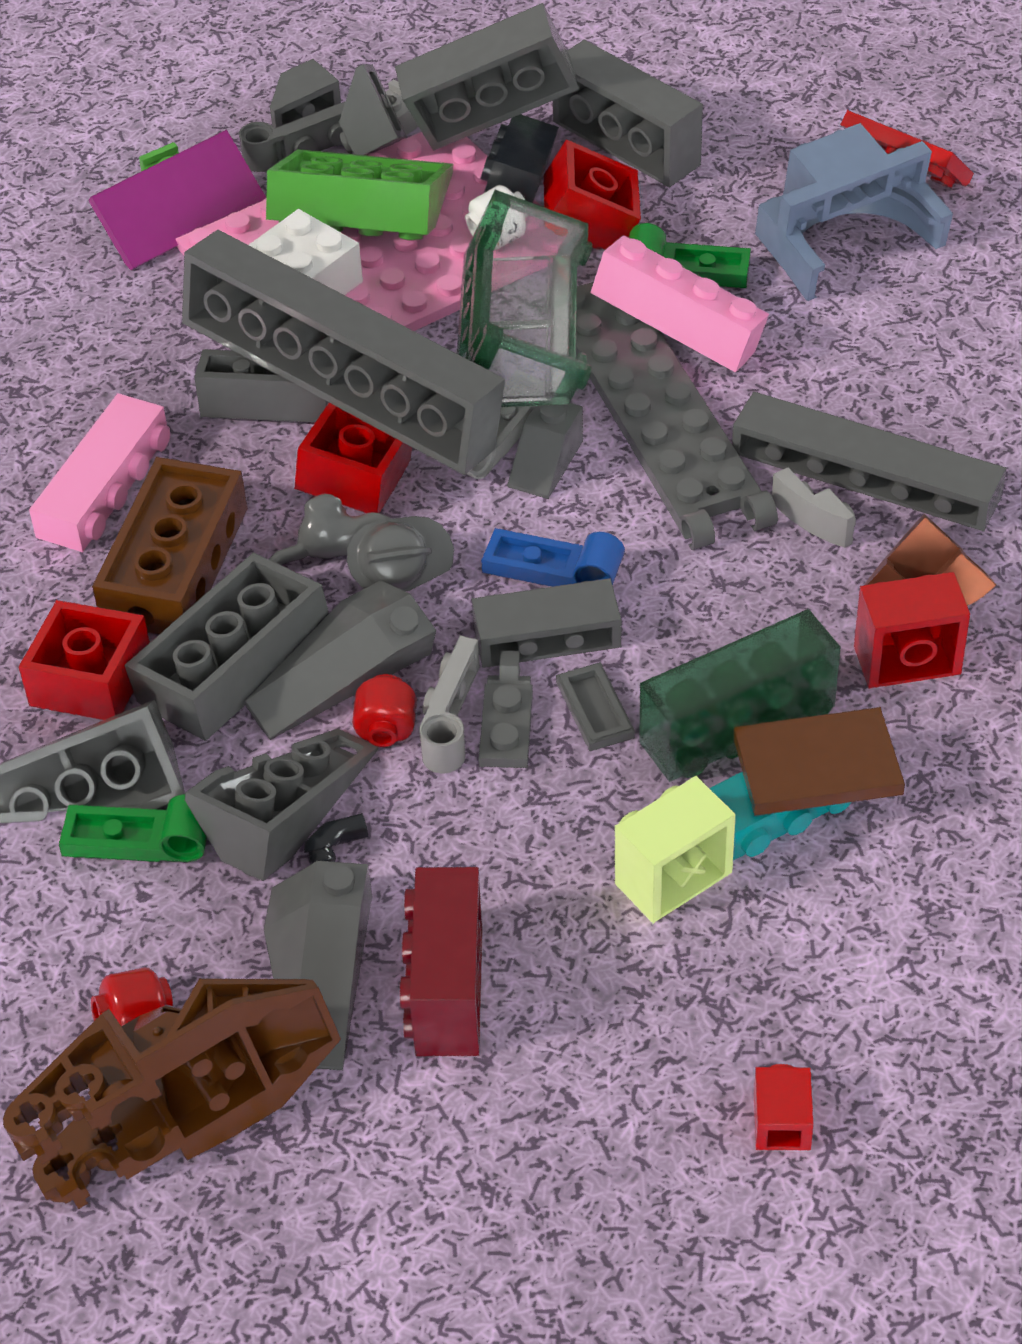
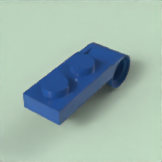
[481,528,625,587]

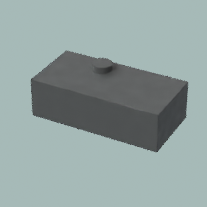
[395,3,579,151]
[553,40,703,188]
[125,552,329,741]

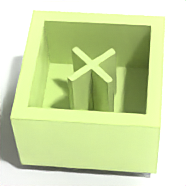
[615,776,736,923]

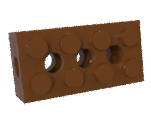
[92,457,248,635]

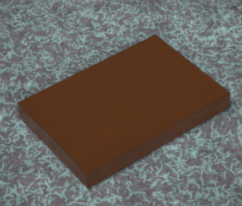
[733,707,905,816]

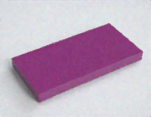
[88,129,266,270]

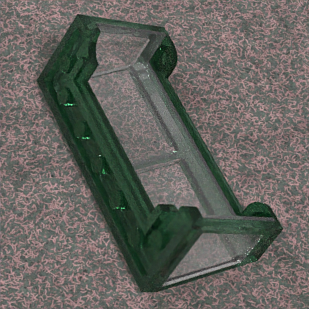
[457,189,592,407]

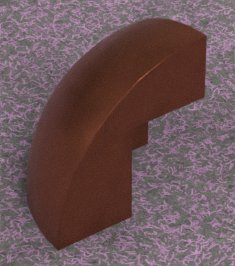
[865,514,996,606]

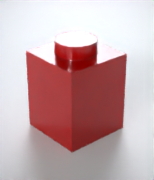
[754,1064,814,1150]

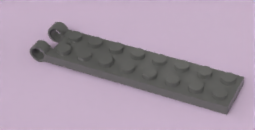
[546,282,778,550]

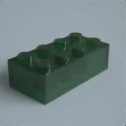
[639,609,841,782]

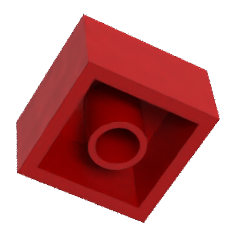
[543,139,641,250]
[294,403,412,513]
[854,572,970,689]
[18,600,150,720]

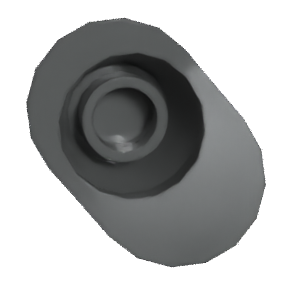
[347,516,454,591]

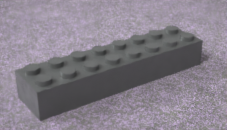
[182,230,505,475]

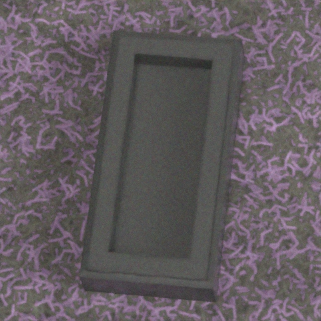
[556,662,635,752]

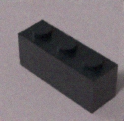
[480,114,559,212]

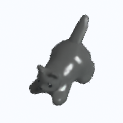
[269,494,391,565]

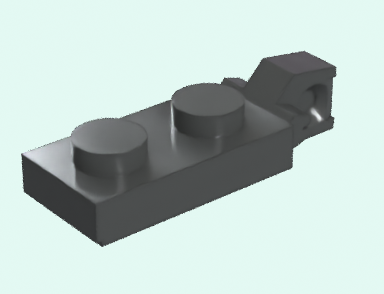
[479,651,533,768]

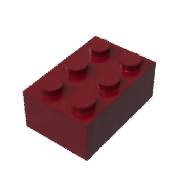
[400,867,483,1056]

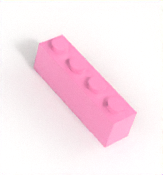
[591,235,769,372]
[29,393,170,552]

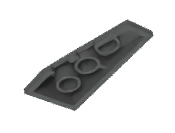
[245,581,436,740]
[0,700,185,823]
[185,728,378,881]
[264,861,372,1071]

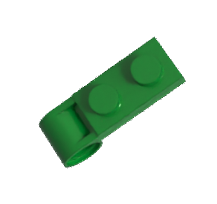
[629,223,751,288]
[59,794,207,862]

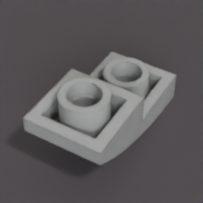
[772,467,856,548]

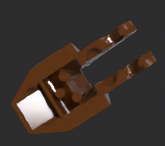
[3,978,341,1209]

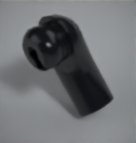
[304,813,368,865]

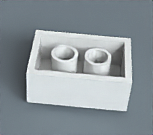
[249,209,363,295]

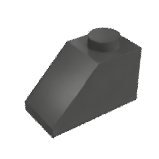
[270,59,341,129]
[339,64,407,156]
[507,395,583,499]

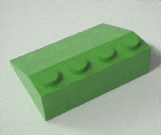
[266,149,454,240]

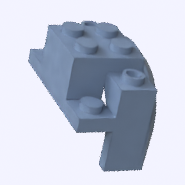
[755,123,953,301]

